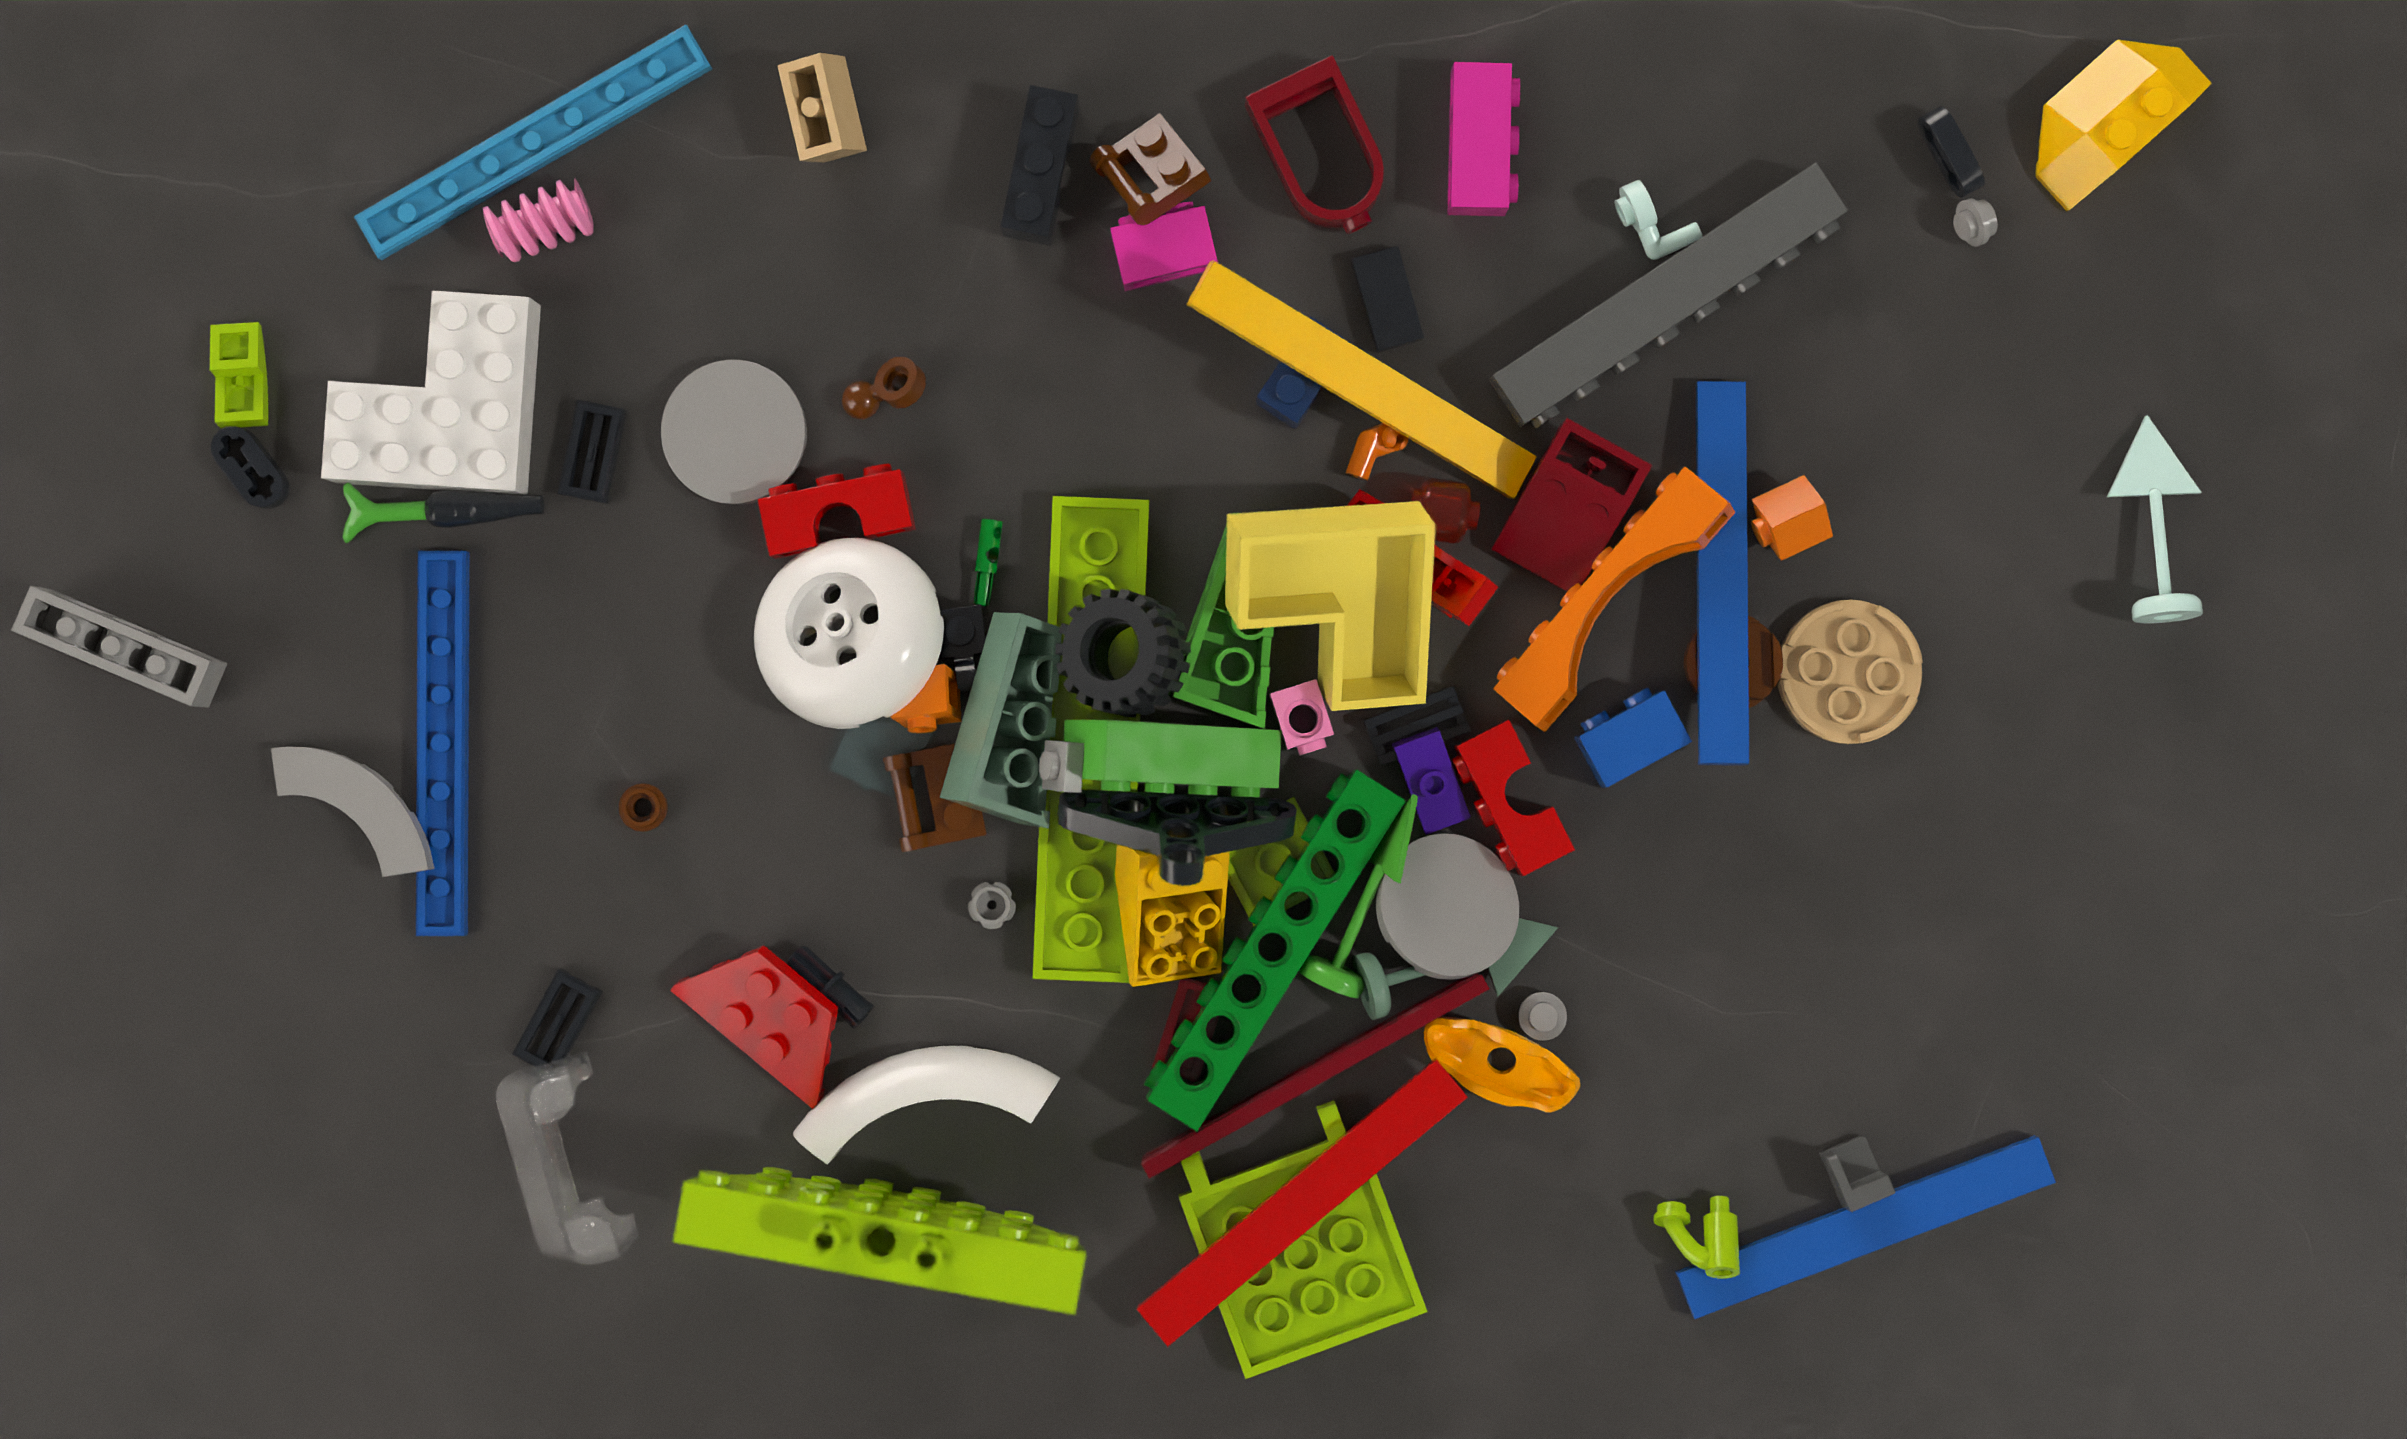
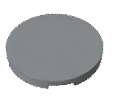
[661,360,807,505]
[1376,834,1519,979]

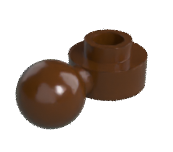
[842,357,926,419]

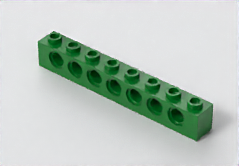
[1144,769,1406,1131]

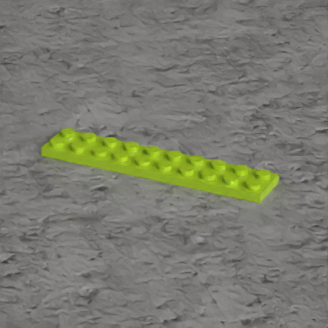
[1033,496,1149,983]

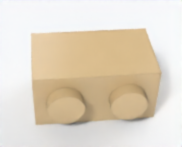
[777,53,867,163]

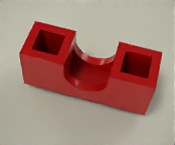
[758,464,916,559]
[1451,720,1575,876]

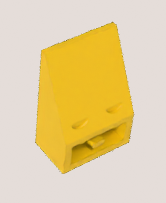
[1115,844,1230,987]

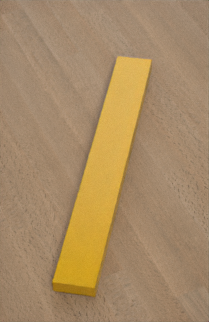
[1186,261,1537,499]

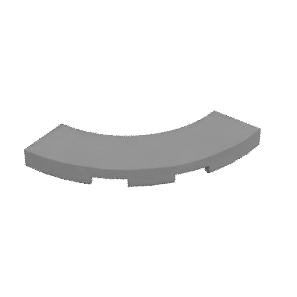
[271,747,434,877]

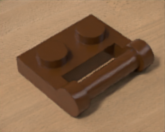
[1089,113,1211,225]
[883,743,987,852]

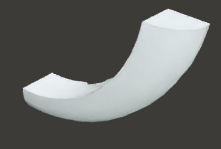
[793,1046,1060,1165]

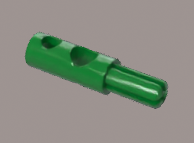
[973,519,1003,606]

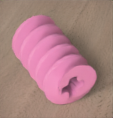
[483,178,593,263]

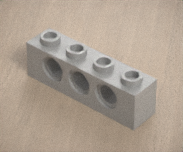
[11,586,228,708]

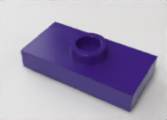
[1392,727,1471,835]

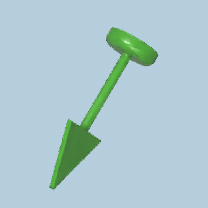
[1299,794,1418,999]

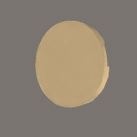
[1777,600,1923,744]

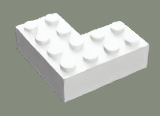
[321,291,541,496]

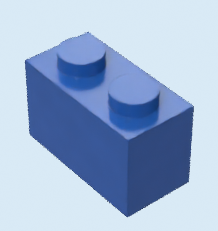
[1574,687,1692,788]

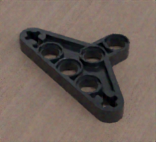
[1057,790,1297,886]

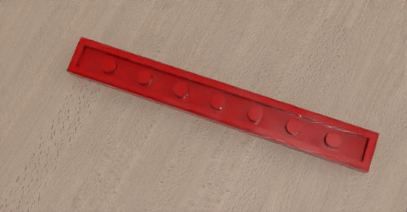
[1137,1058,1468,1347]

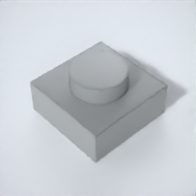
[1039,740,1084,793]

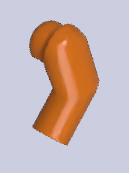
[1345,423,1409,481]

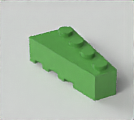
[1063,720,1281,797]

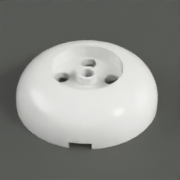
[754,538,944,729]

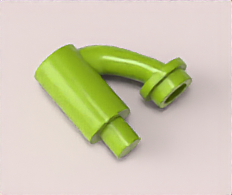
[1654,1196,1740,1279]

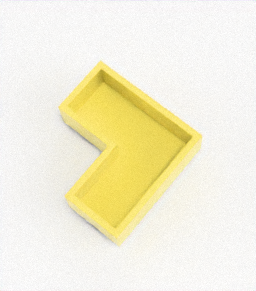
[1225,501,1435,711]

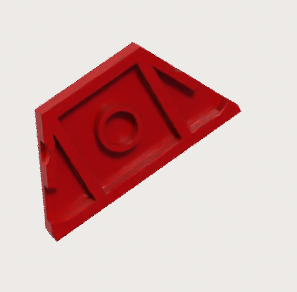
[670,945,838,1109]

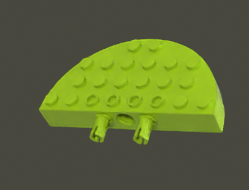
[673,1167,1086,1314]

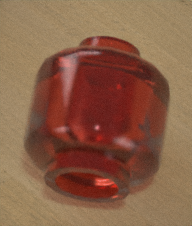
[1411,478,1480,544]

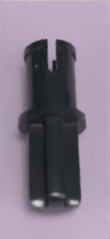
[787,946,875,1029]

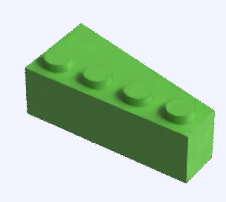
[1168,512,1274,729]

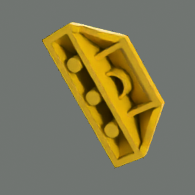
[2035,39,2212,212]

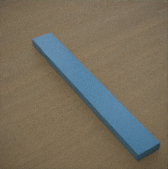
[354,25,712,260]

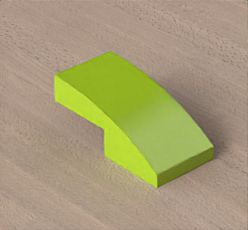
[210,322,268,429]

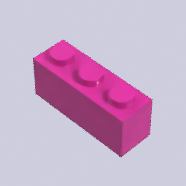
[1447,62,1520,216]

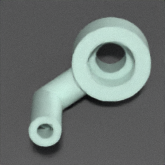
[1615,180,1703,260]

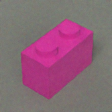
[1110,202,1218,291]

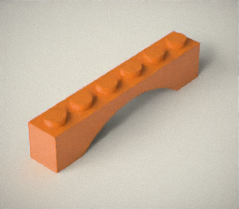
[1493,466,1735,732]

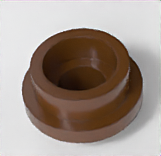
[618,783,668,832]

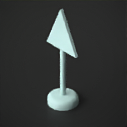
[2107,415,2203,623]

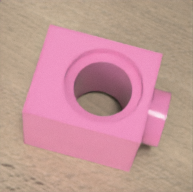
[1269,679,1334,756]

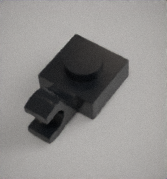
[939,605,987,692]

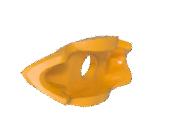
[1424,1016,1580,1112]

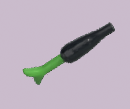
[342,483,544,544]

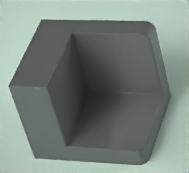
[1819,1136,1896,1212]

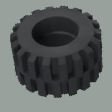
[1055,589,1191,717]

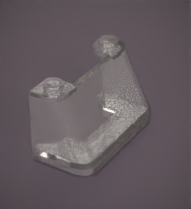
[496,1051,639,1265]

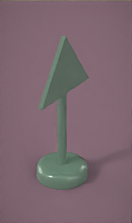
[1352,918,1559,1020]

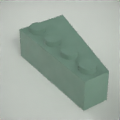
[940,612,1062,828]

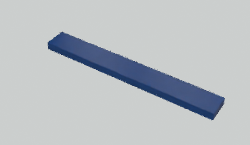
[1696,381,1749,766]
[416,551,470,936]
[1675,1135,2056,1319]

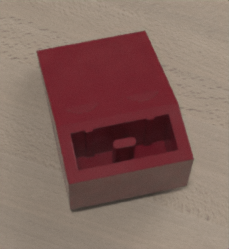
[1491,418,1652,592]

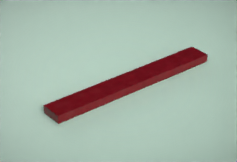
[1141,973,1489,1179]

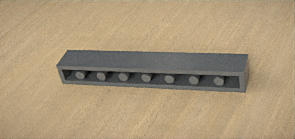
[1489,162,1848,429]

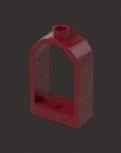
[1245,55,1384,234]

